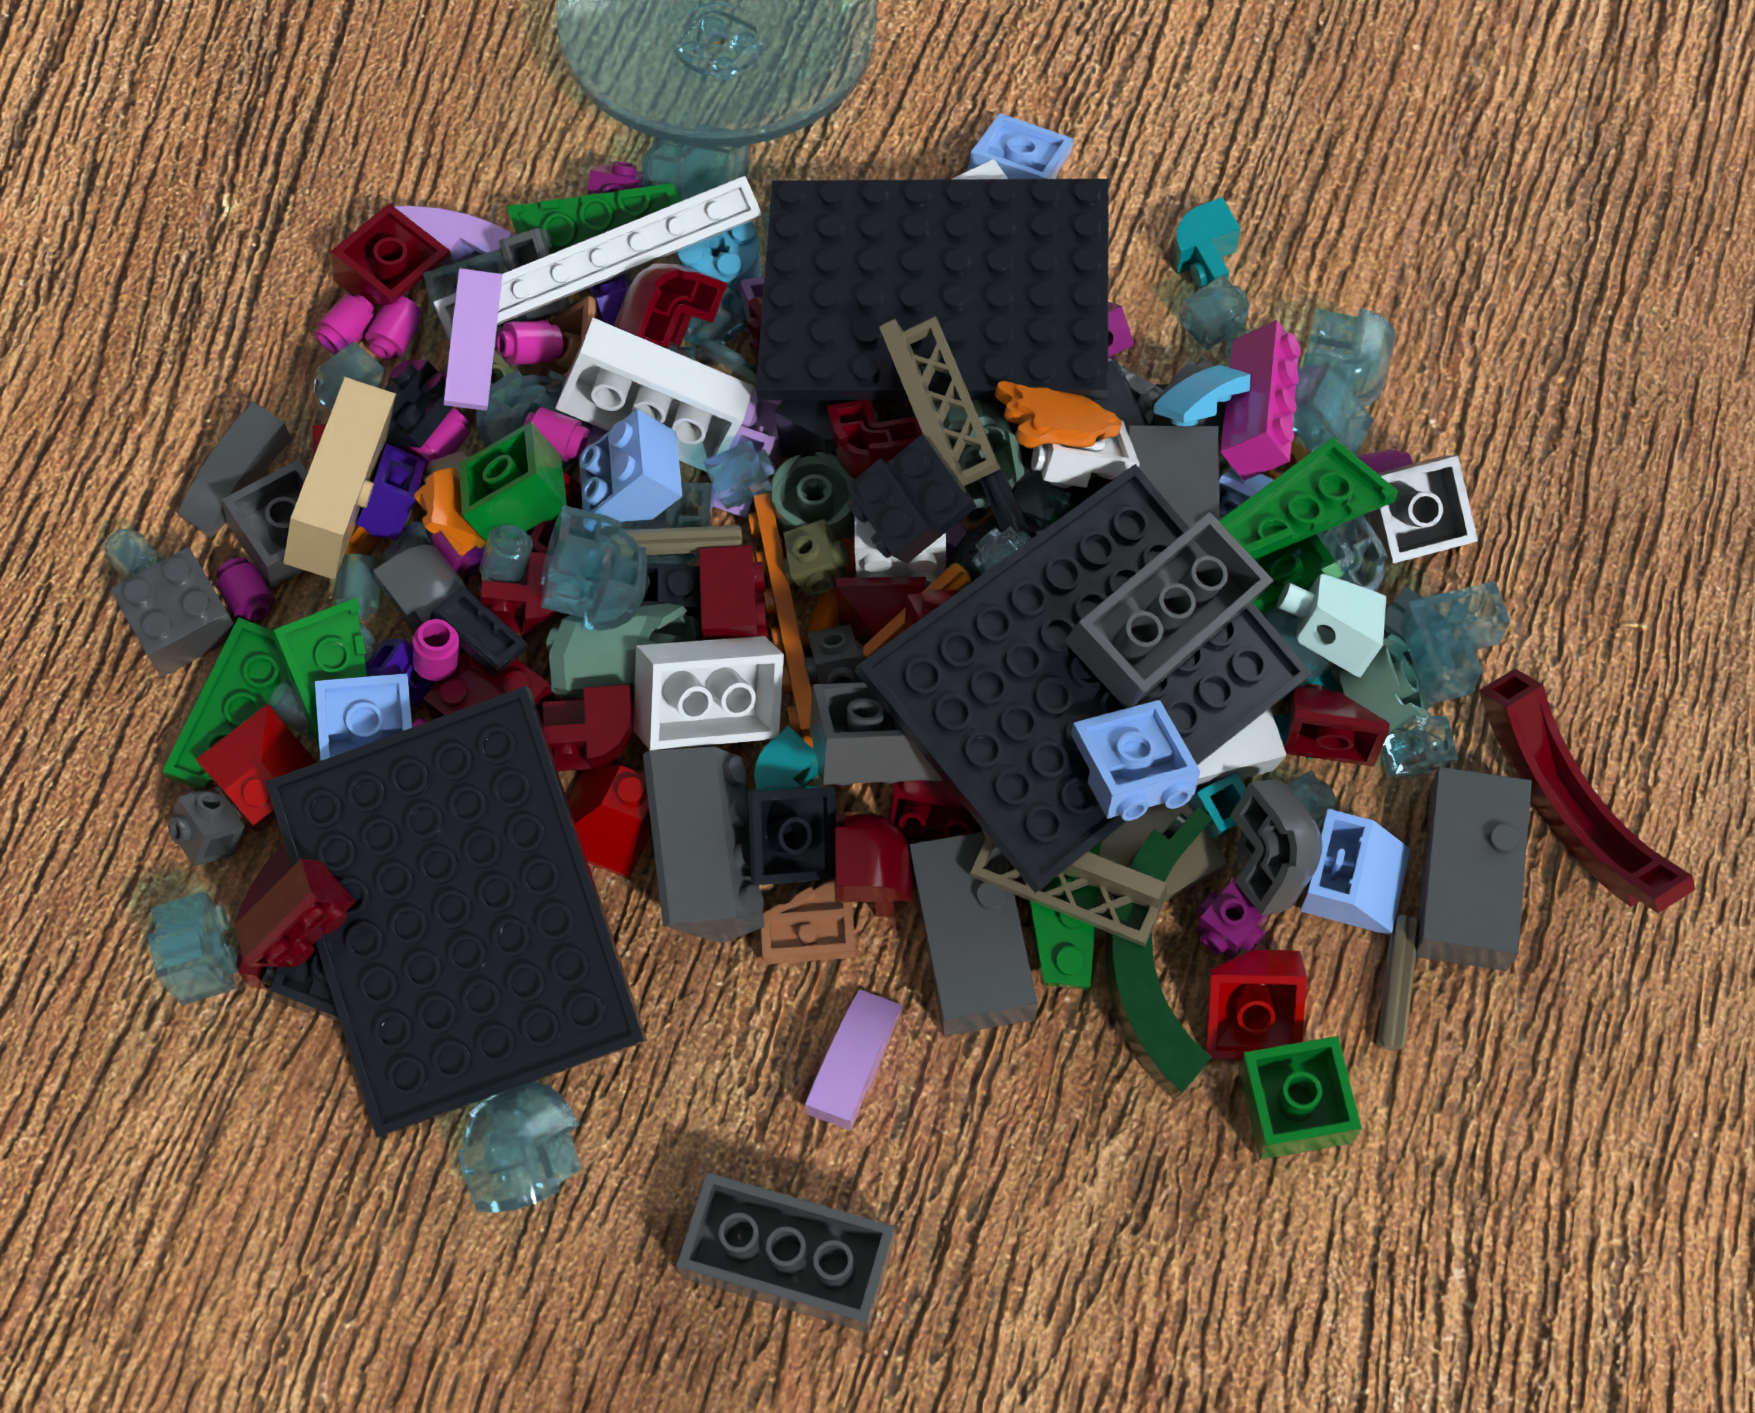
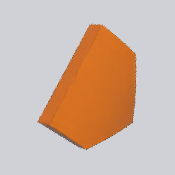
[414,467,490,556]

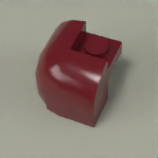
[613,264,728,353]
[827,400,922,479]
[478,552,575,636]
[543,685,634,772]
[835,812,912,917]

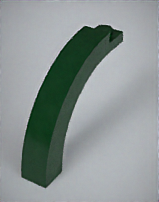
[1105,807,1212,1100]

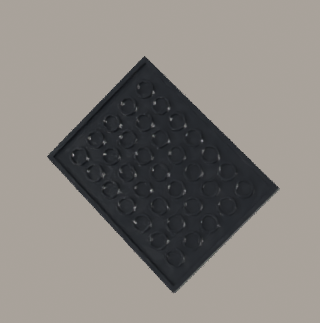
[756,179,1109,400]
[855,464,1312,893]
[265,686,647,1137]

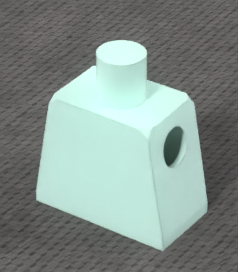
[1277,574,1386,678]

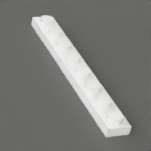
[433,176,762,342]

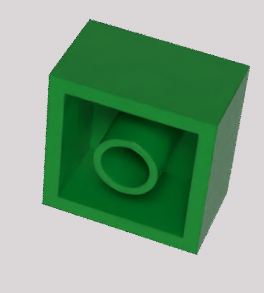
[459,421,567,550]
[1238,1036,1362,1160]

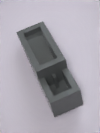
[177,401,292,539]

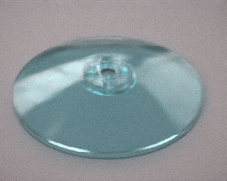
[557,0,877,147]

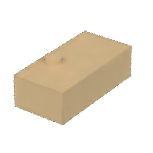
[283,377,396,580]

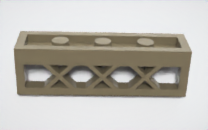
[879,316,1001,486]
[970,830,1167,947]

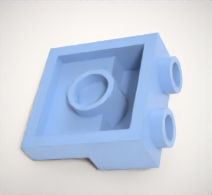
[968,113,1074,179]
[315,673,412,761]
[1071,700,1200,821]

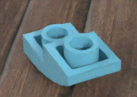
[1154,365,1251,426]

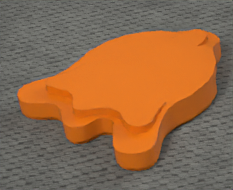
[995,381,1122,448]

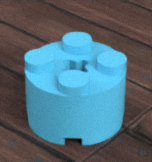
[677,222,762,309]

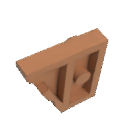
[761,879,856,965]

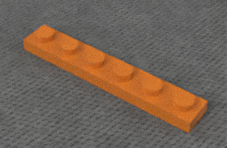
[747,493,814,746]

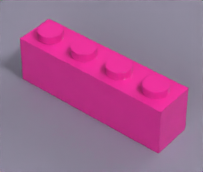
[1220,320,1301,481]

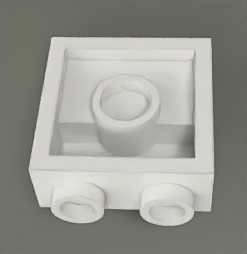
[1026,420,1139,488]

